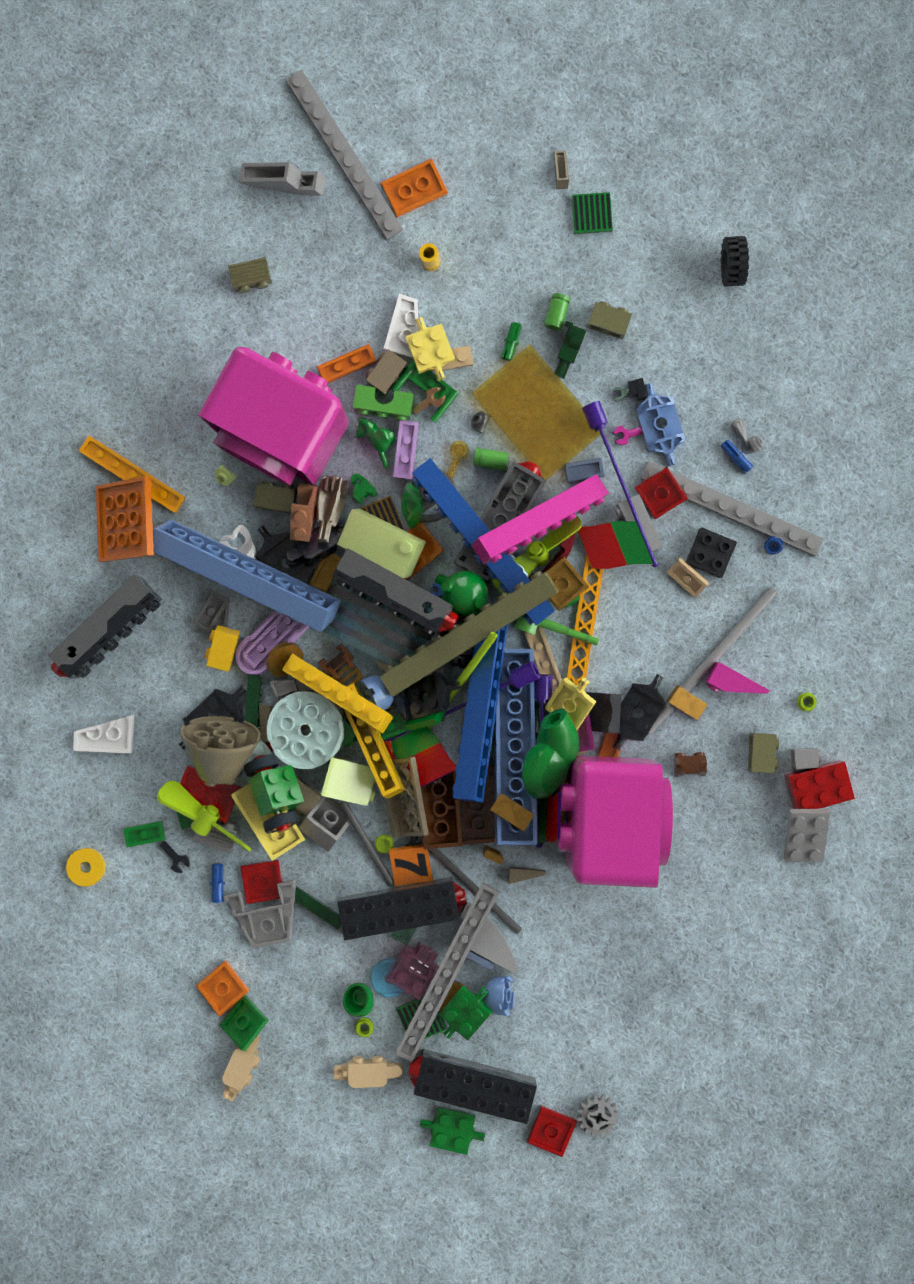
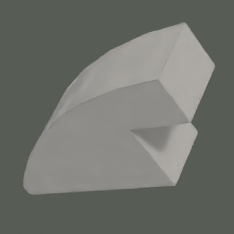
[239,162,326,196]
[460,901,518,975]

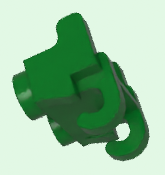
[350,474,377,504]

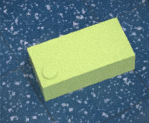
[337,509,426,578]

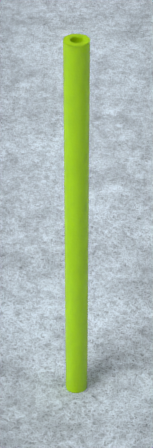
[428,632,498,730]

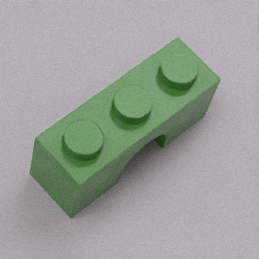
[353,385,414,421]

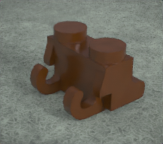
[318,643,356,682]
[674,752,707,777]

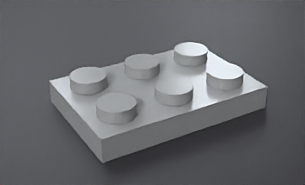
[784,809,830,862]

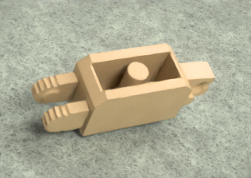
[222,1034,260,1102]
[334,1055,403,1088]

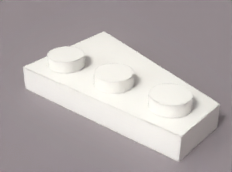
[383,294,418,359]
[73,715,135,753]

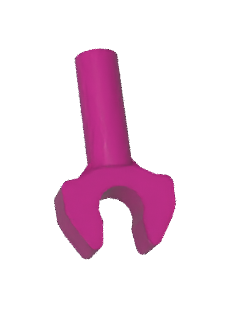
[612,425,643,445]

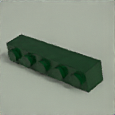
[246,675,263,732]
[295,886,341,929]

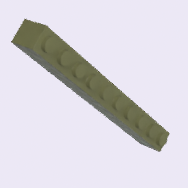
[380,571,559,697]

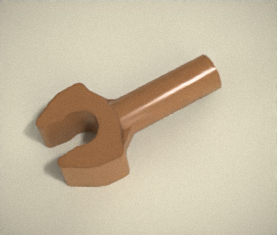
[412,387,445,414]

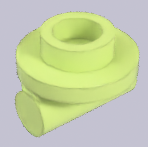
[215,465,237,486]

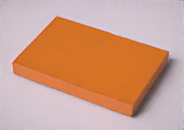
[380,158,448,218]

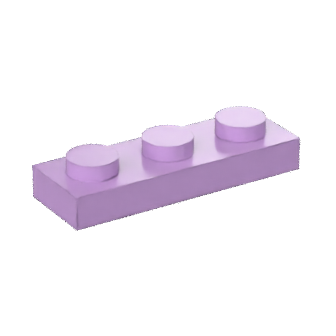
[393,420,419,480]

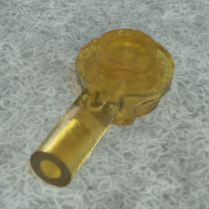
[447,440,469,478]

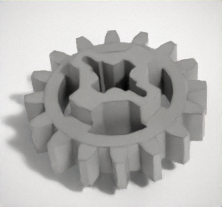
[577,1093,619,1138]

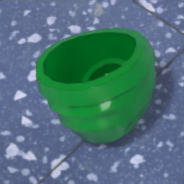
[343,982,374,1017]

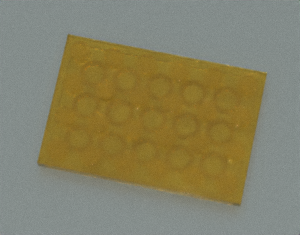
[472,344,604,480]

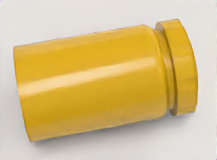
[419,243,440,271]

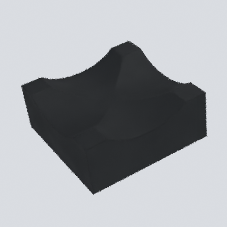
[686,527,737,578]
[586,692,621,733]

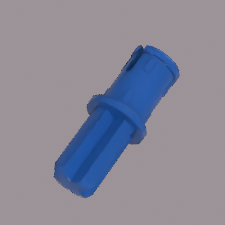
[721,440,754,474]
[210,863,225,903]

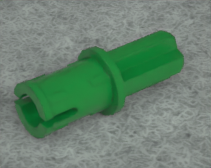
[500,322,522,361]

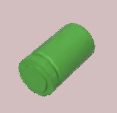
[544,293,571,331]
[473,447,509,472]

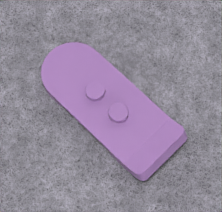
[236,610,309,675]

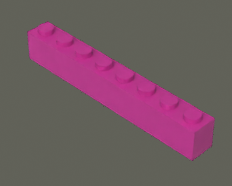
[472,474,609,565]

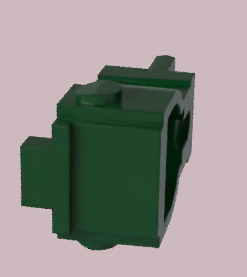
[554,321,587,379]

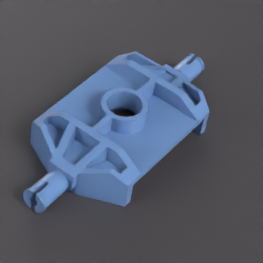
[635,383,685,467]

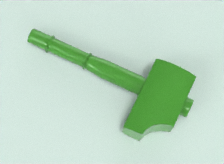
[513,614,599,646]

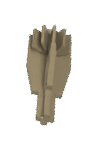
[317,475,349,543]

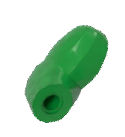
[522,709,579,799]

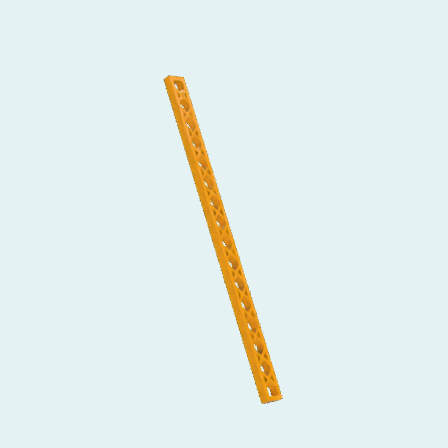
[555,553,603,823]

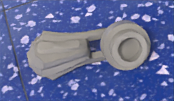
[731,418,764,454]

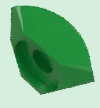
[401,483,423,529]

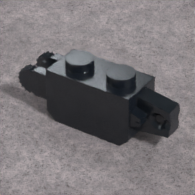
[286,523,344,568]

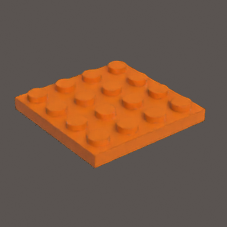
[96,476,154,562]

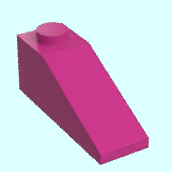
[705,662,770,694]

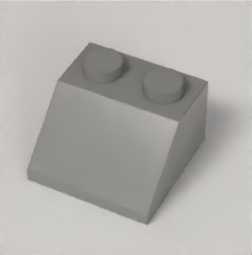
[299,796,350,852]

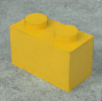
[204,625,240,672]

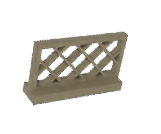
[385,757,429,838]

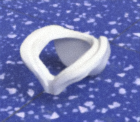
[220,525,257,559]

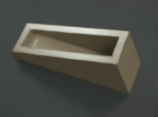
[554,150,569,189]
[259,705,274,742]
[508,867,546,884]

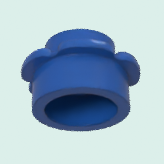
[764,536,783,555]

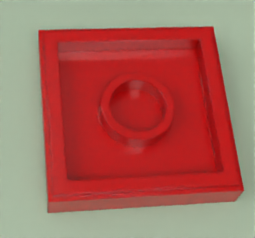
[635,466,688,519]
[240,859,282,904]
[527,1105,577,1157]

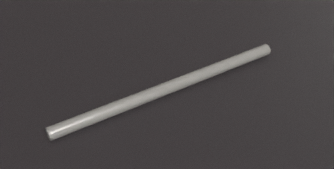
[648,587,778,735]

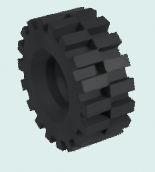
[720,236,749,287]

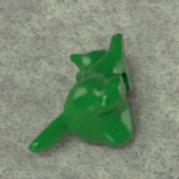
[355,417,395,469]

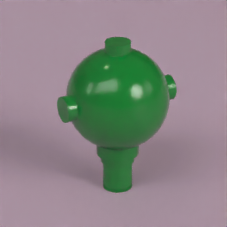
[435,571,489,617]

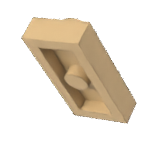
[442,346,473,371]
[667,557,709,598]

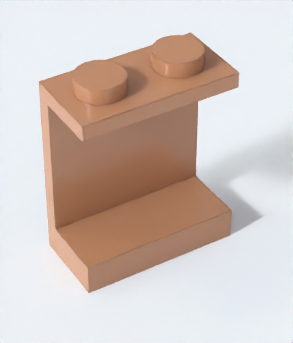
[290,483,318,542]

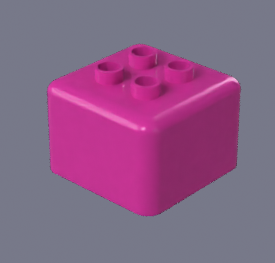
[197,346,349,486]
[556,755,673,888]

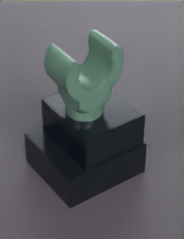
[613,378,647,401]

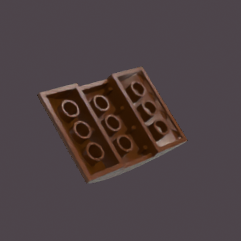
[421,764,539,849]

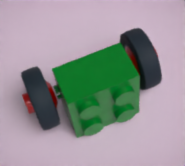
[244,755,304,833]

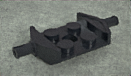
[257,525,315,584]
[385,671,461,721]
[612,674,666,751]
[179,685,247,750]

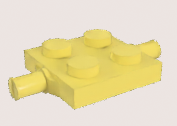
[406,317,455,381]
[545,678,596,730]

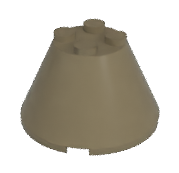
[180,716,260,786]

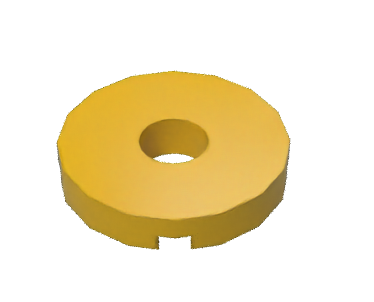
[66,848,106,887]

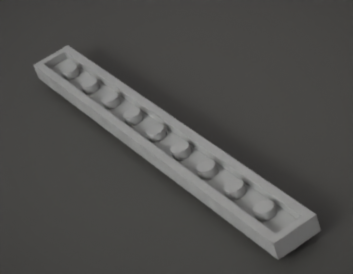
[286,69,403,240]
[641,461,824,556]
[395,882,500,1063]

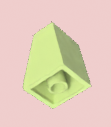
[321,756,377,806]

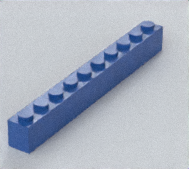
[412,458,555,626]
[453,611,508,803]

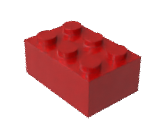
[784,760,855,809]

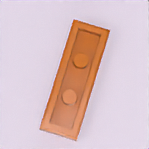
[317,344,377,384]

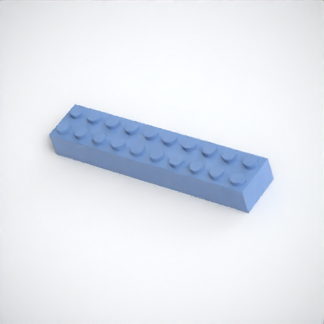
[153,520,341,632]
[493,649,537,846]

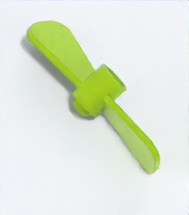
[491,517,582,595]
[157,781,252,853]

